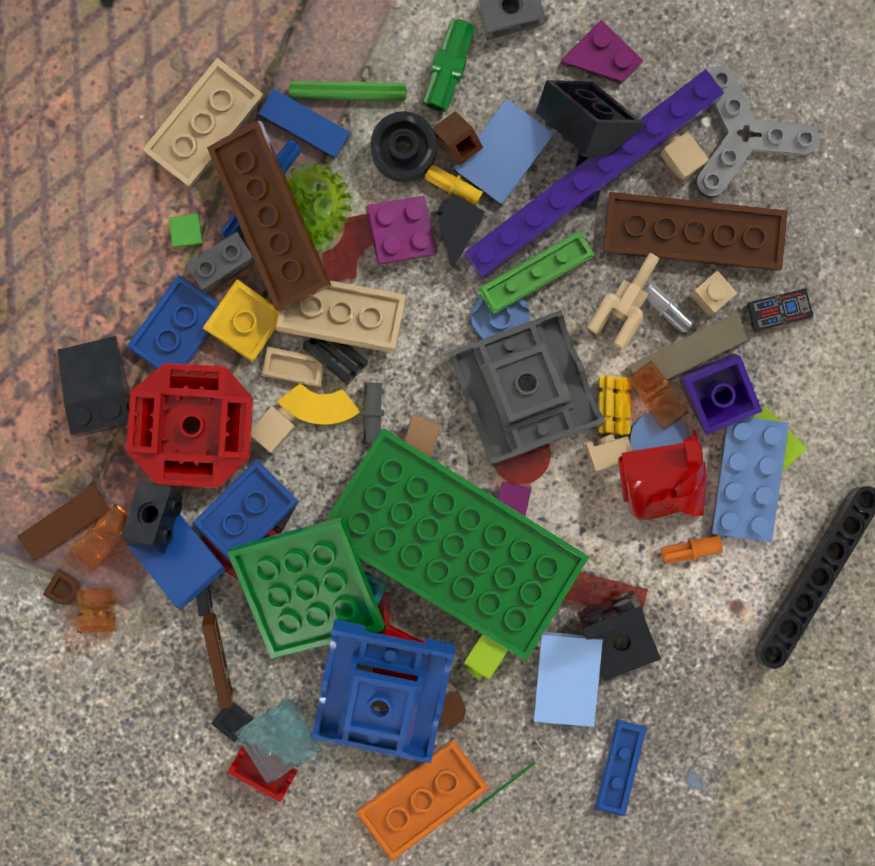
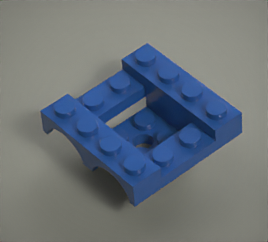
[311,619,456,763]

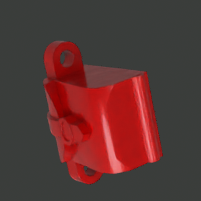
[618,430,707,520]

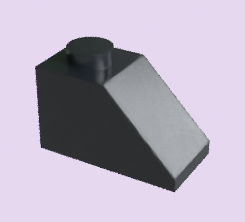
[436,194,485,267]

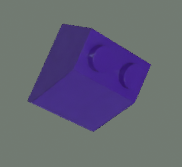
[678,353,763,435]

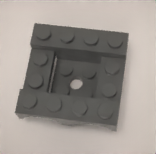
[449,310,605,467]

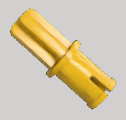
[425,165,483,206]

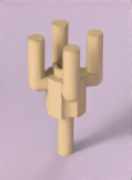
[587,253,660,350]

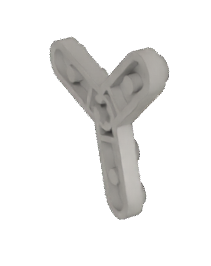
[696,66,820,198]

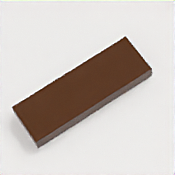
[18,485,111,561]
[202,612,234,709]

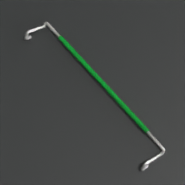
[455,740,547,821]

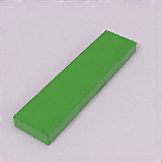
[478,230,595,316]

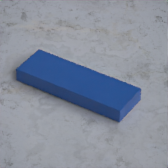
[258,89,351,160]
[594,719,647,816]

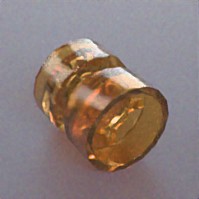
[75,588,116,633]

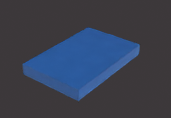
[126,274,219,369]
[192,459,300,562]
[126,513,226,610]

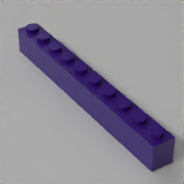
[465,69,724,280]

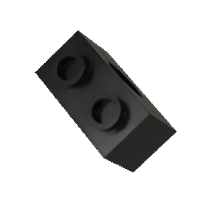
[120,481,183,553]

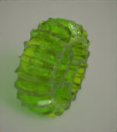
[285,163,352,245]

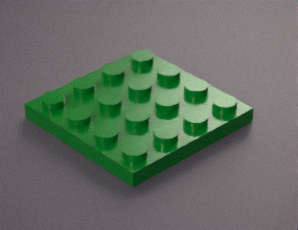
[227,517,385,659]

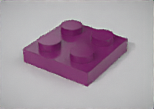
[365,195,437,265]

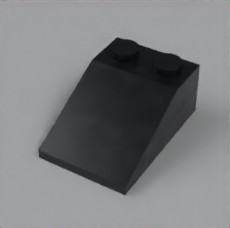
[57,336,130,437]

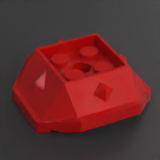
[126,363,254,488]

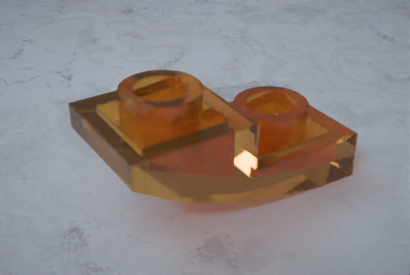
[627,361,688,431]
[70,503,128,570]

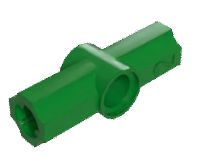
[423,19,475,113]

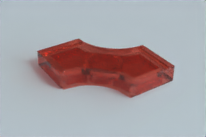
[322,213,373,282]

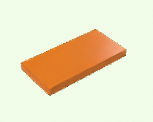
[356,738,489,861]

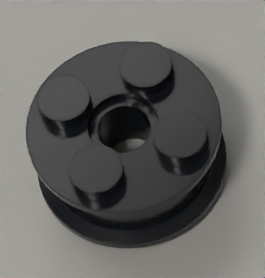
[371,111,437,182]

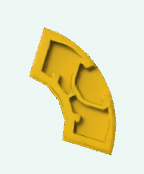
[277,383,361,425]

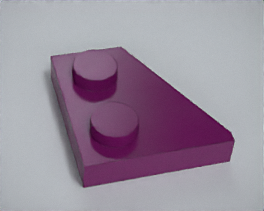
[561,20,643,84]

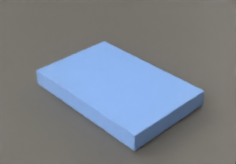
[534,632,603,727]

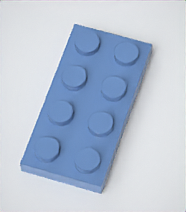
[711,417,789,542]

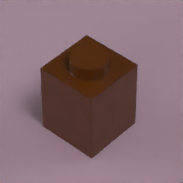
[433,111,483,165]

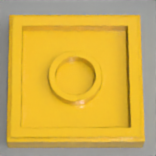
[202,279,280,363]

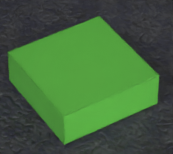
[169,213,203,249]

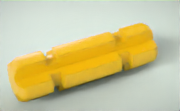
[597,375,616,434]
[614,377,631,436]

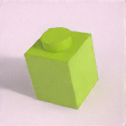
[463,633,508,680]

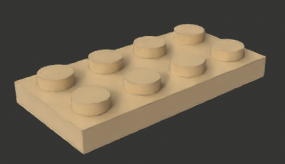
[142,58,264,189]
[276,280,406,354]

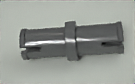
[361,382,384,443]

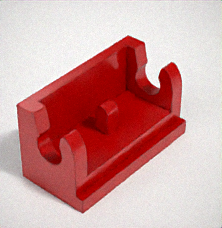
[227,741,298,802]

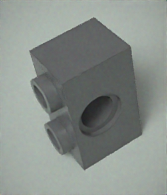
[477,0,545,40]
[186,232,255,294]

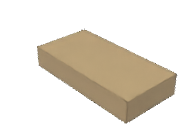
[262,347,325,388]

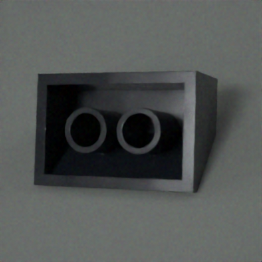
[535,80,644,158]

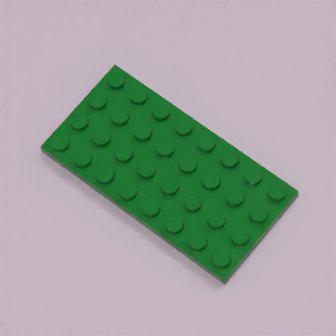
[324,428,589,661]

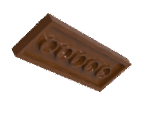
[207,120,332,312]
[603,192,788,271]

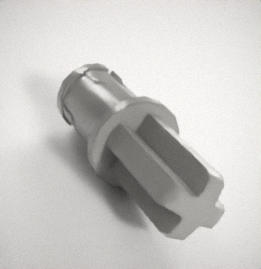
[644,281,694,333]

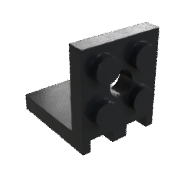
[577,590,661,681]

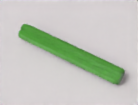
[289,81,407,101]

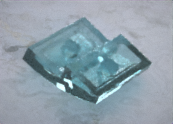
[235,700,322,784]

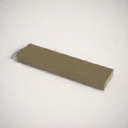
[627,313,749,393]

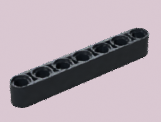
[755,486,875,669]

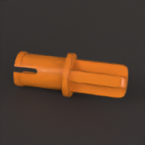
[661,535,723,564]

